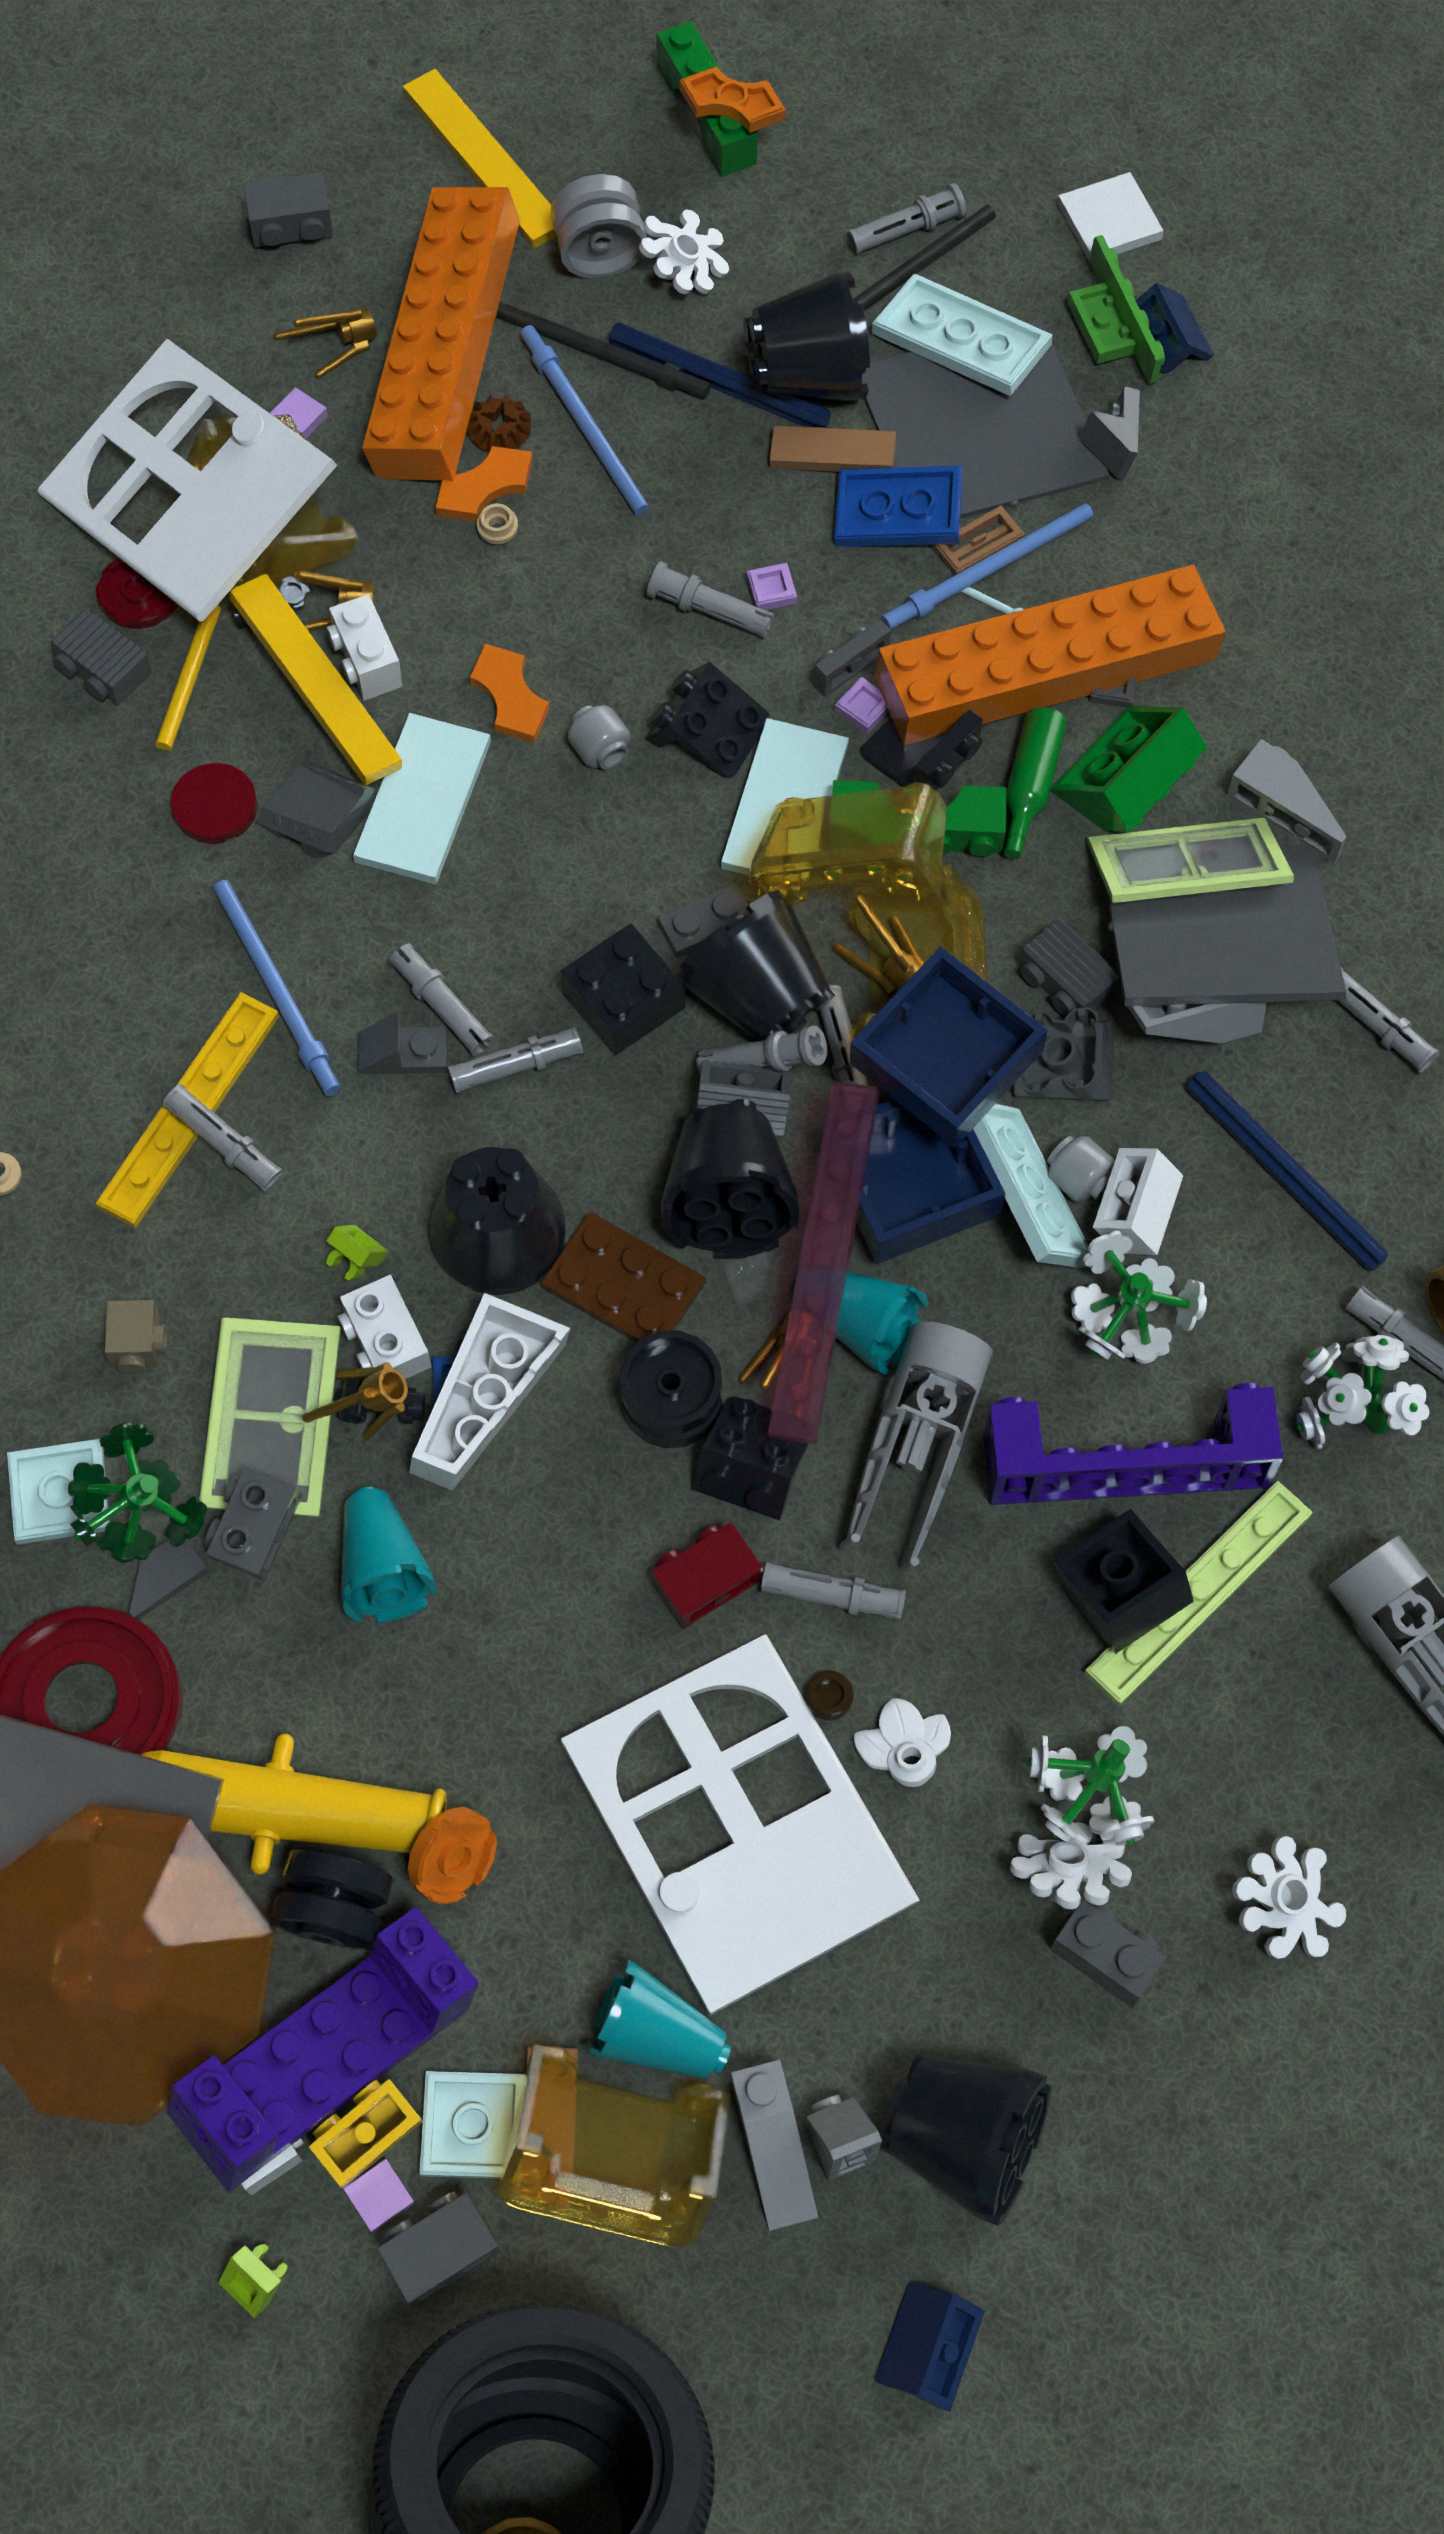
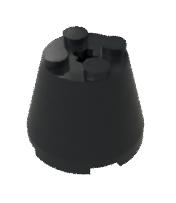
[743,272,870,401]
[677,890,835,1041]
[661,1099,800,1259]
[429,1147,566,1295]
[880,2055,1051,2226]

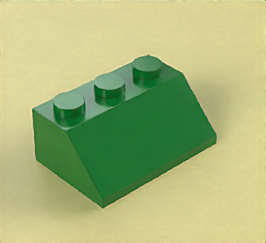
[1051,706,1208,832]

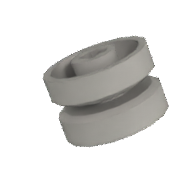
[551,174,647,278]

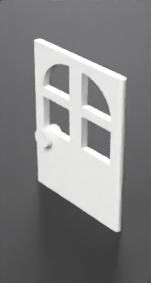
[38,339,337,621]
[560,1634,920,2016]

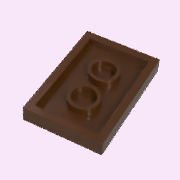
[541,1212,706,1343]

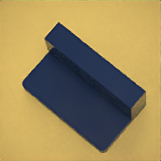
[1136,283,1214,374]
[875,2282,985,2412]

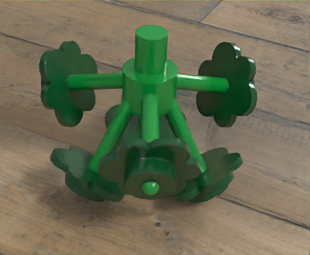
[68,1422,207,1563]

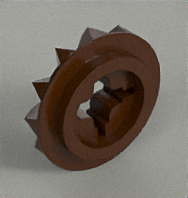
[467,394,532,452]

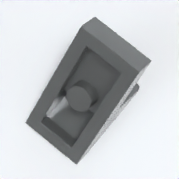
[1080,386,1140,479]
[358,1013,448,1074]

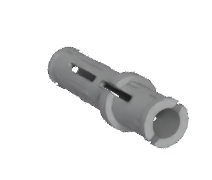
[389,943,494,1057]
[1337,967,1439,1073]
[820,985,875,1114]
[448,1026,583,1094]
[162,1084,283,1192]
[1345,1286,1444,1380]
[761,1562,906,1621]

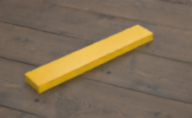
[403,69,557,249]
[230,574,402,785]
[95,992,280,1228]

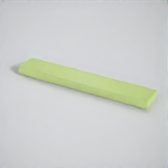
[1084,1481,1313,1707]

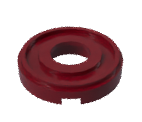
[0,1607,183,1755]

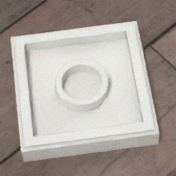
[1057,172,1164,261]

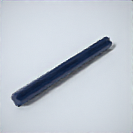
[609,322,831,428]
[1186,1071,1389,1271]

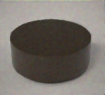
[805,1671,854,1721]

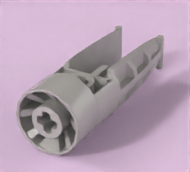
[840,1322,993,1573]
[1328,1535,1444,1736]

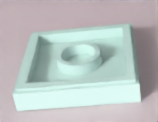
[7,1439,110,1545]
[419,2071,526,2179]

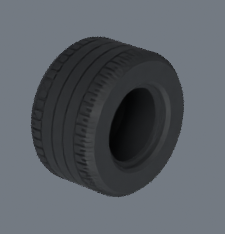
[369,2302,715,2534]

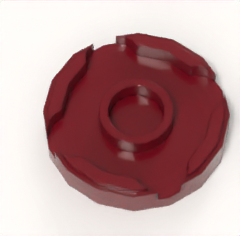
[96,558,178,629]
[170,763,258,844]

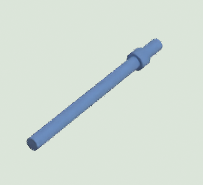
[520,325,650,516]
[881,503,1093,630]
[213,880,341,1096]

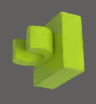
[326,1225,389,1281]
[218,2244,288,2319]

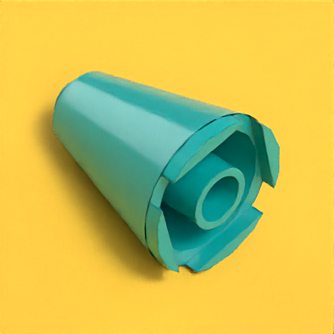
[795,1265,928,1375]
[341,1487,437,1623]
[585,1959,731,2079]

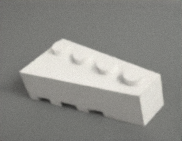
[409,1293,570,1491]

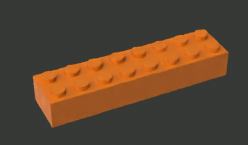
[362,187,520,481]
[874,564,1226,746]

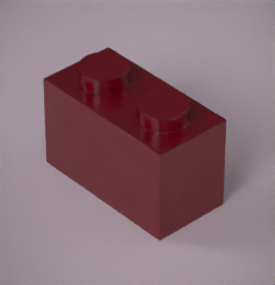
[651,1522,763,1630]

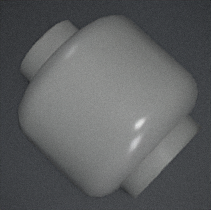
[567,705,631,770]
[1047,1136,1114,1202]

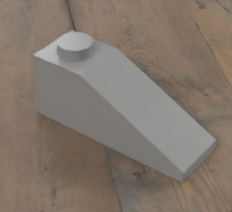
[1227,739,1347,863]
[1127,1002,1267,1044]
[730,2060,818,2232]
[805,2095,882,2181]

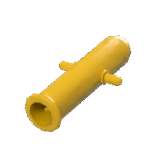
[140,1733,447,1875]

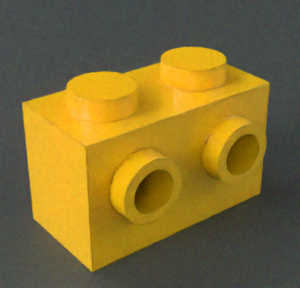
[309,2079,423,2189]

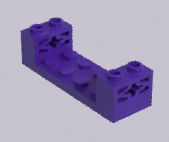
[983,1383,1283,1505]
[166,1907,479,2193]

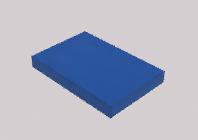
[834,465,963,547]

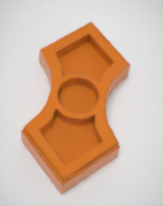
[679,67,786,133]
[436,446,533,522]
[470,644,550,743]

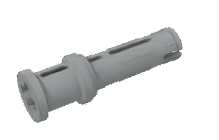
[846,183,967,255]
[647,561,774,639]
[696,1026,827,1074]

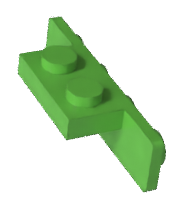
[1067,235,1165,384]

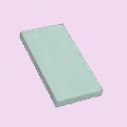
[872,273,1052,396]
[353,713,491,884]
[721,718,849,889]
[973,1104,1090,1268]

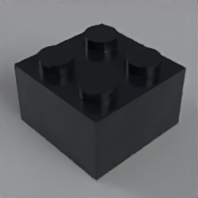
[560,923,685,1056]
[1053,1509,1194,1654]

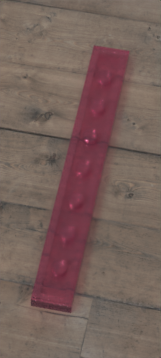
[768,1082,880,1444]

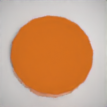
[408,1806,497,1905]

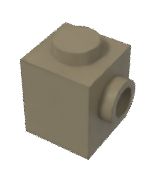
[105,1300,167,1374]

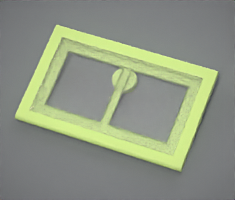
[1087,818,1294,903]
[199,1318,341,1517]

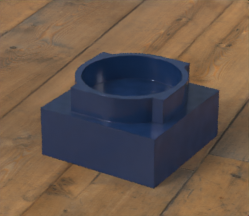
[850,946,1048,1148]
[821,1099,1006,1264]

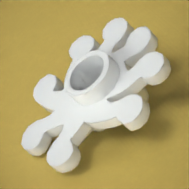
[639,209,729,295]
[1010,1823,1132,1909]
[1232,1836,1346,1959]

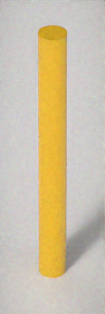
[155,605,221,751]

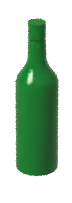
[1004,707,1068,859]

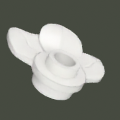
[854,1698,951,1787]

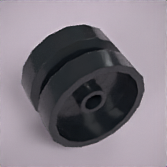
[620,1330,722,1449]
[269,1850,393,1950]

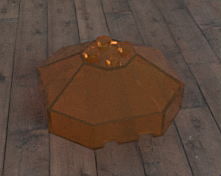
[0,1805,278,2126]

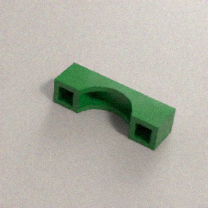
[656,21,758,177]
[830,780,1006,857]

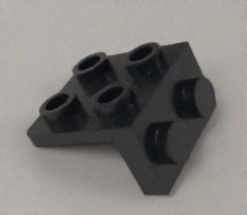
[645,661,770,778]
[863,709,983,802]
[692,1397,815,1521]

